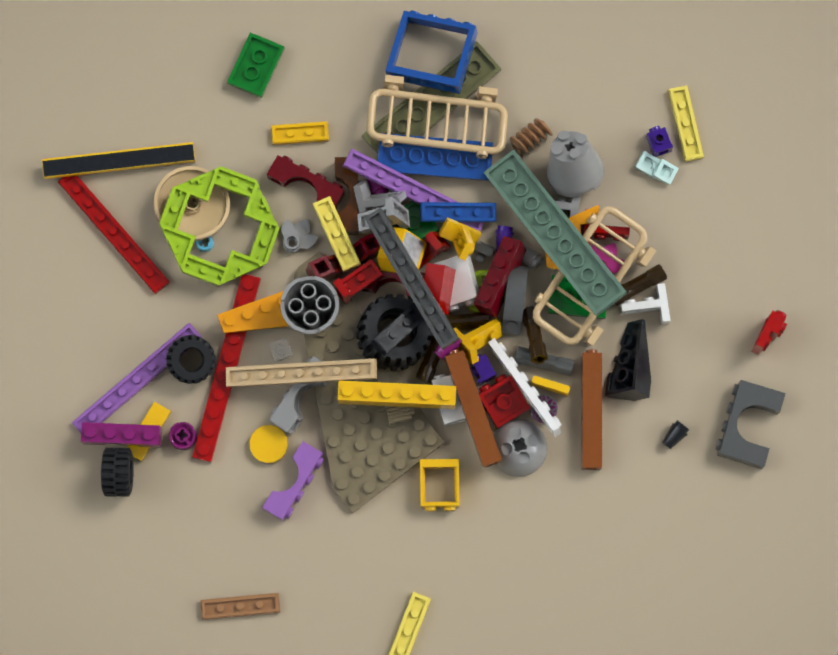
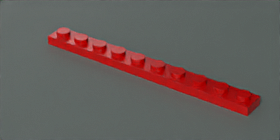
[192,274,261,463]

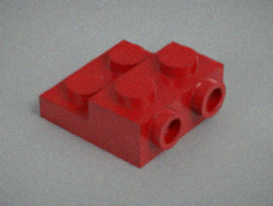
[751,310,787,354]
[478,374,530,428]

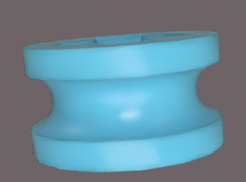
[196,237,214,252]

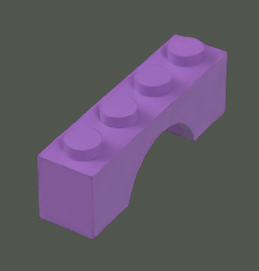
[262,441,324,521]

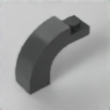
[501,266,528,335]

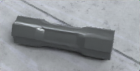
[515,346,574,376]

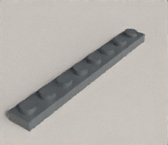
[364,207,460,350]

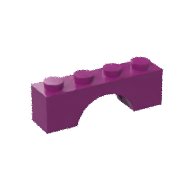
[81,422,162,448]

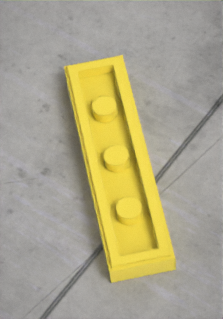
[668,85,704,162]
[313,196,361,273]
[389,592,431,655]

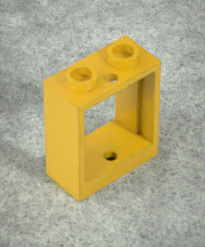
[420,459,460,511]

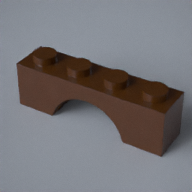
[335,157,361,235]

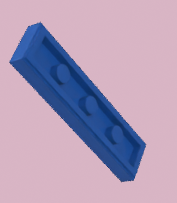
[420,202,496,223]

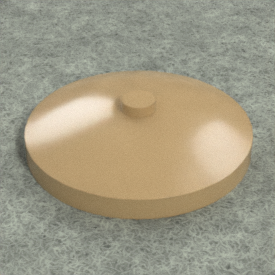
[153,166,230,241]

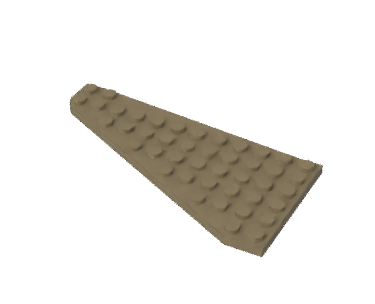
[294,252,444,514]

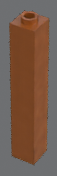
[445,349,502,469]
[581,349,602,470]

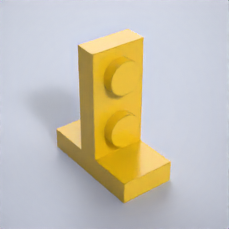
[439,217,482,261]
[453,318,502,365]

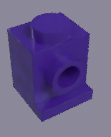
[646,126,673,157]
[470,354,496,386]

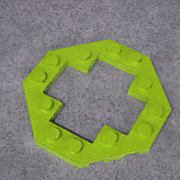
[159,166,279,286]

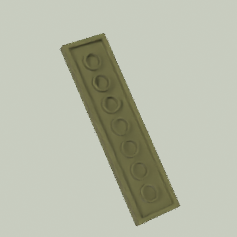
[362,41,501,155]

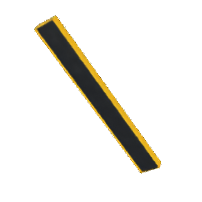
[42,142,195,179]

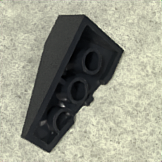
[605,319,651,401]

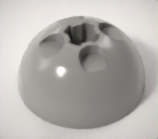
[493,420,547,477]

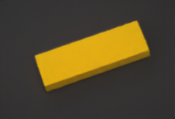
[271,121,329,145]
[127,402,171,462]

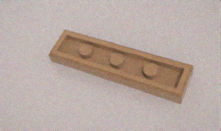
[200,593,280,620]

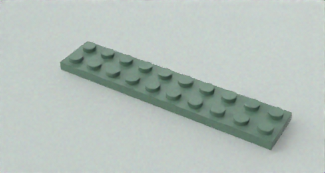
[483,149,627,317]

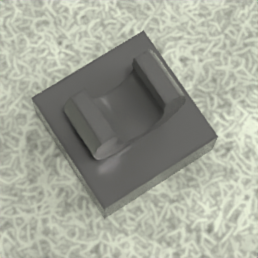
[474,241,496,263]

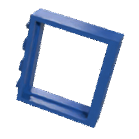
[385,10,478,94]

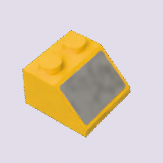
[377,227,427,273]

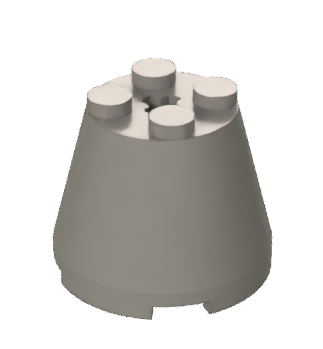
[547,131,605,198]
[281,276,339,335]

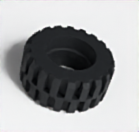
[356,294,432,371]

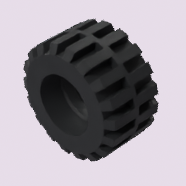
[166,335,216,384]
[101,448,134,497]

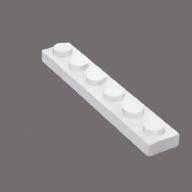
[488,338,561,437]

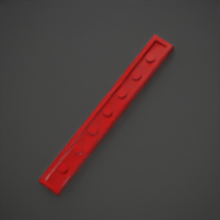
[58,176,170,295]

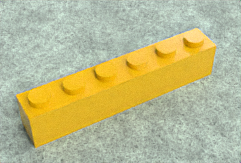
[338,381,456,409]

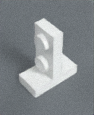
[620,283,671,325]

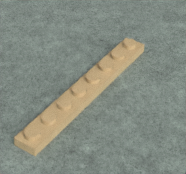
[226,358,377,387]

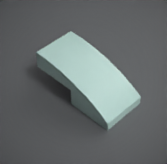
[634,151,679,185]

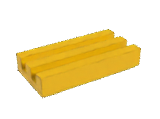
[531,375,570,396]

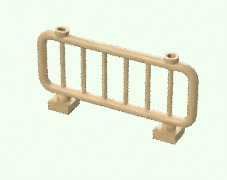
[366,75,508,159]
[533,206,656,346]

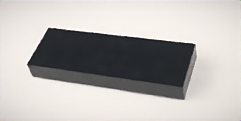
[372,303,424,355]

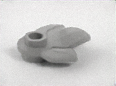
[281,219,318,253]

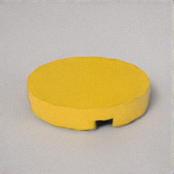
[249,425,288,464]

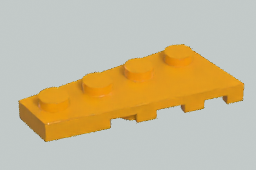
[217,291,289,334]

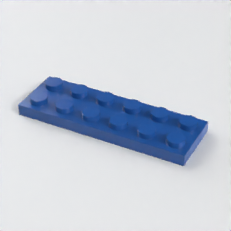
[377,133,493,181]

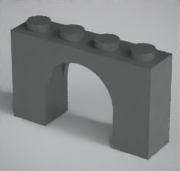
[716,380,786,469]

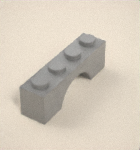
[269,356,329,434]

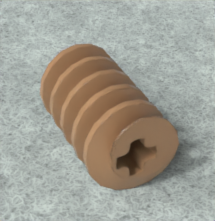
[510,118,553,158]

